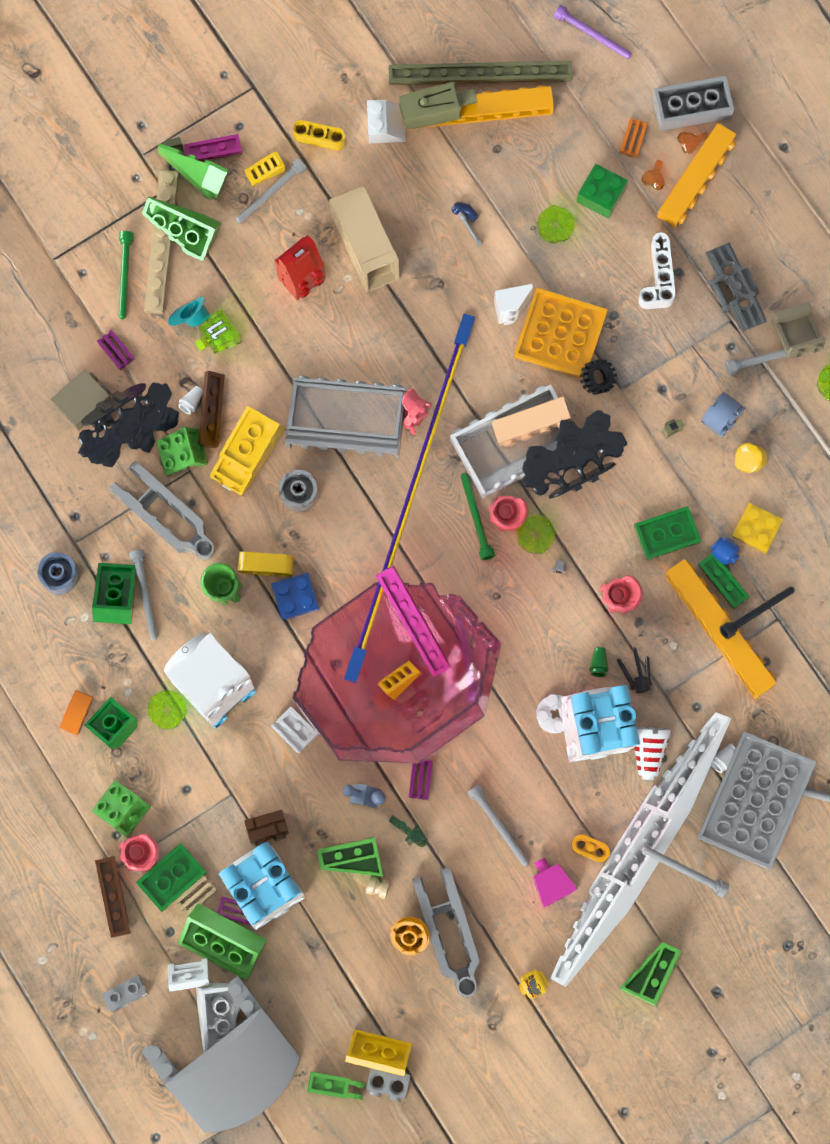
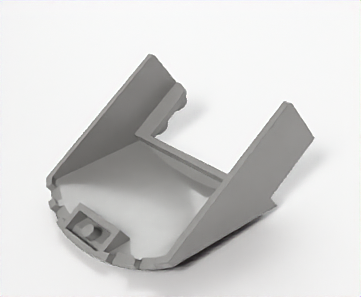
[141,976,300,1133]

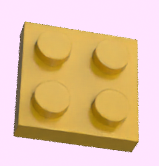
[732,503,783,554]

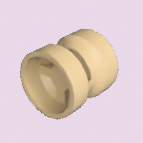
[366,875,391,899]

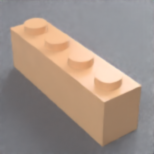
[492,397,572,447]

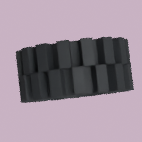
[580,359,617,395]

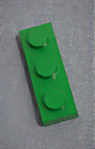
[698,553,750,609]

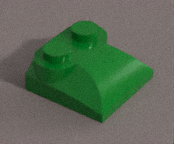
[84,697,138,749]

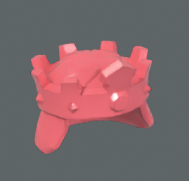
[397,389,432,435]
[488,495,528,531]
[600,575,643,615]
[119,833,159,872]

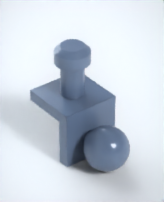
[343,784,386,808]

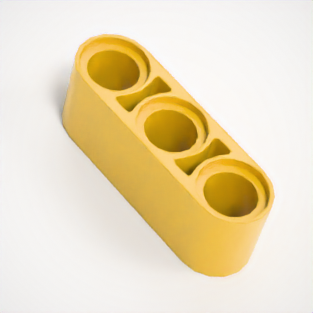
[293,120,346,150]
[237,552,294,577]

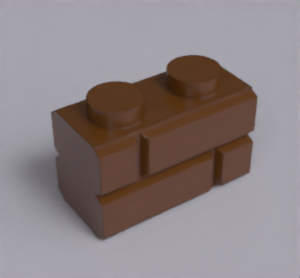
[244,809,289,847]

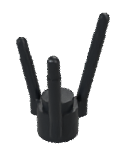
[617,647,652,694]

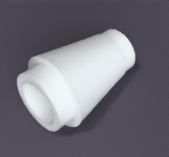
[178,386,203,415]
[711,744,736,773]

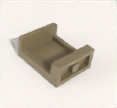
[772,302,826,359]
[51,369,111,431]

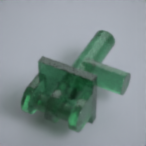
[389,815,426,847]

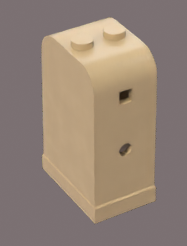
[329,186,400,293]

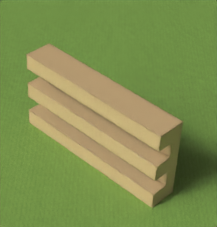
[174,875,217,917]

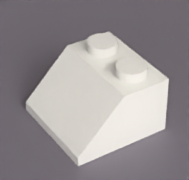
[367,100,406,144]
[494,284,533,325]

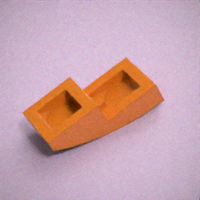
[59,690,94,735]

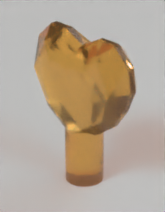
[677,132,708,154]
[641,160,665,190]

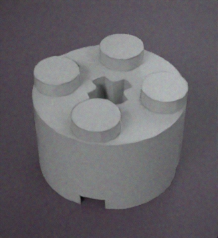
[279,469,318,512]

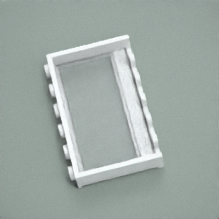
[450,384,560,499]

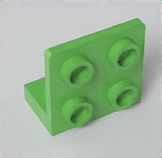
[157,427,208,476]
[92,781,151,838]

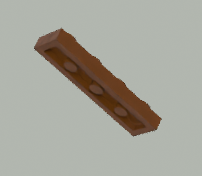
[198,371,225,448]
[95,856,131,938]

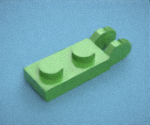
[307,1072,366,1100]

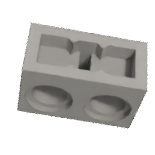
[102,975,149,1013]
[366,1068,411,1102]

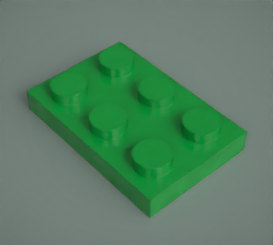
[634,506,701,560]
[136,843,207,912]

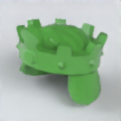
[200,563,242,605]

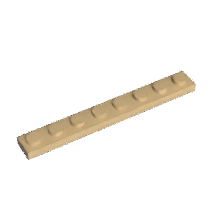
[144,170,179,314]

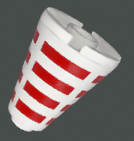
[634,727,671,780]

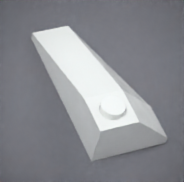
[196,982,240,1053]

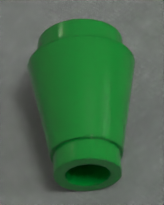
[589,647,609,677]

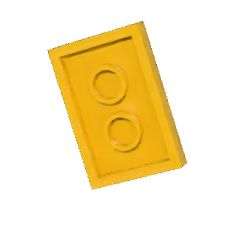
[345,1029,412,1076]

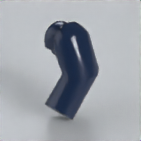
[451,202,479,222]

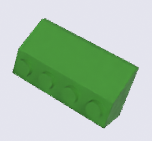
[178,903,267,980]

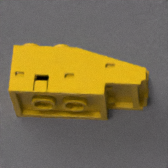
[210,406,286,496]

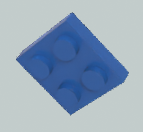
[271,573,319,621]

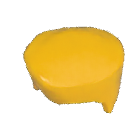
[735,443,768,473]

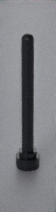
[720,586,795,639]

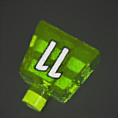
[194,308,242,354]

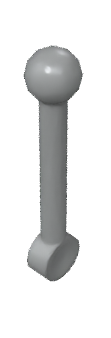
[459,213,482,247]

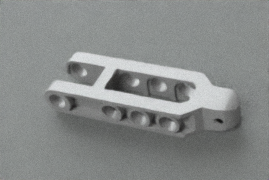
[109,461,215,561]
[412,867,480,997]

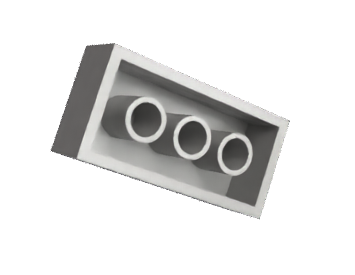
[652,76,734,131]

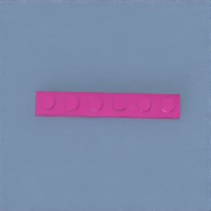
[376,565,451,677]

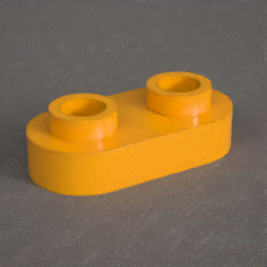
[571,834,610,863]

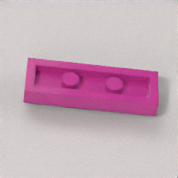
[184,134,242,161]

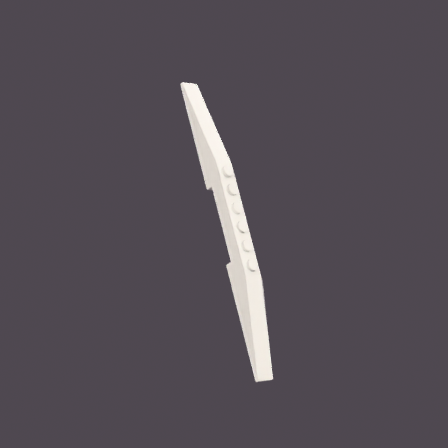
[551,712,731,987]

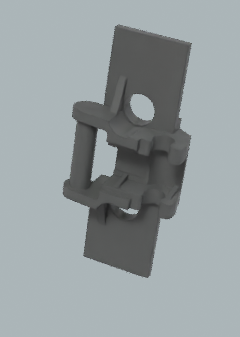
[706,242,767,332]

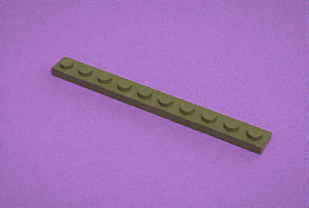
[389,61,572,85]

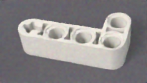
[638,232,675,309]

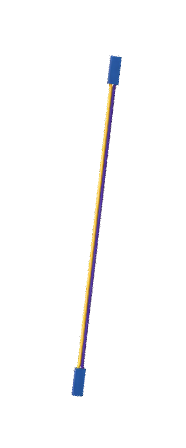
[344,314,475,683]

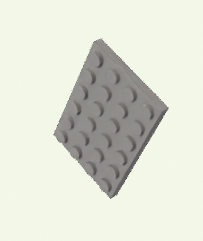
[697,731,817,871]

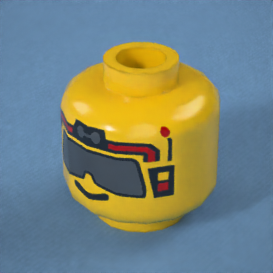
[518,969,549,999]

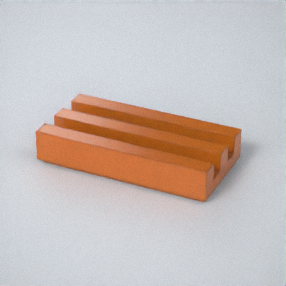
[620,117,648,158]

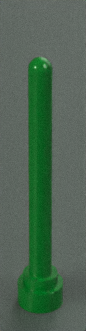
[119,231,134,319]
[461,473,496,560]

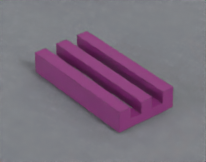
[97,330,135,370]
[409,759,433,800]
[217,896,252,926]

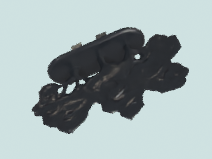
[78,382,179,467]
[522,410,628,499]

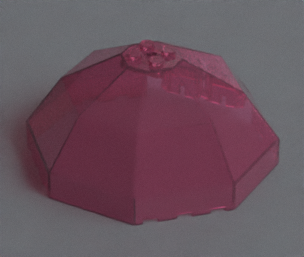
[292,582,501,764]

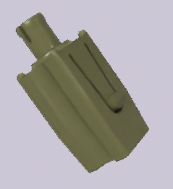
[399,82,477,130]

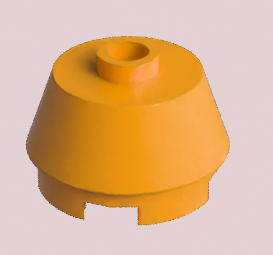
[391,916,430,955]

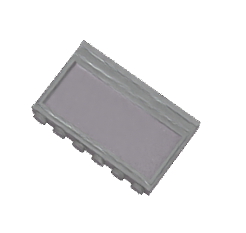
[285,376,407,458]

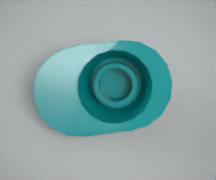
[168,296,210,327]

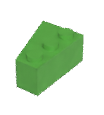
[317,837,383,877]
[620,942,682,1008]

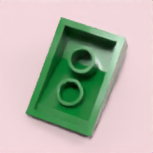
[92,563,136,624]

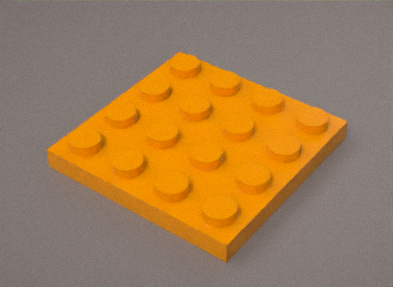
[513,287,608,379]

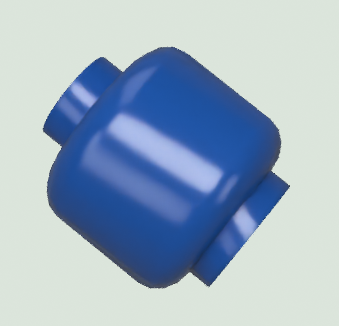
[711,537,740,565]

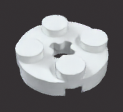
[536,694,565,733]

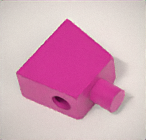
[533,858,577,908]

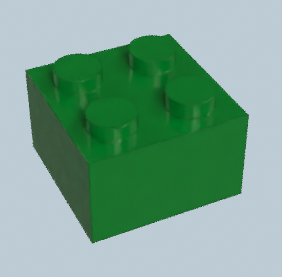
[577,163,628,219]

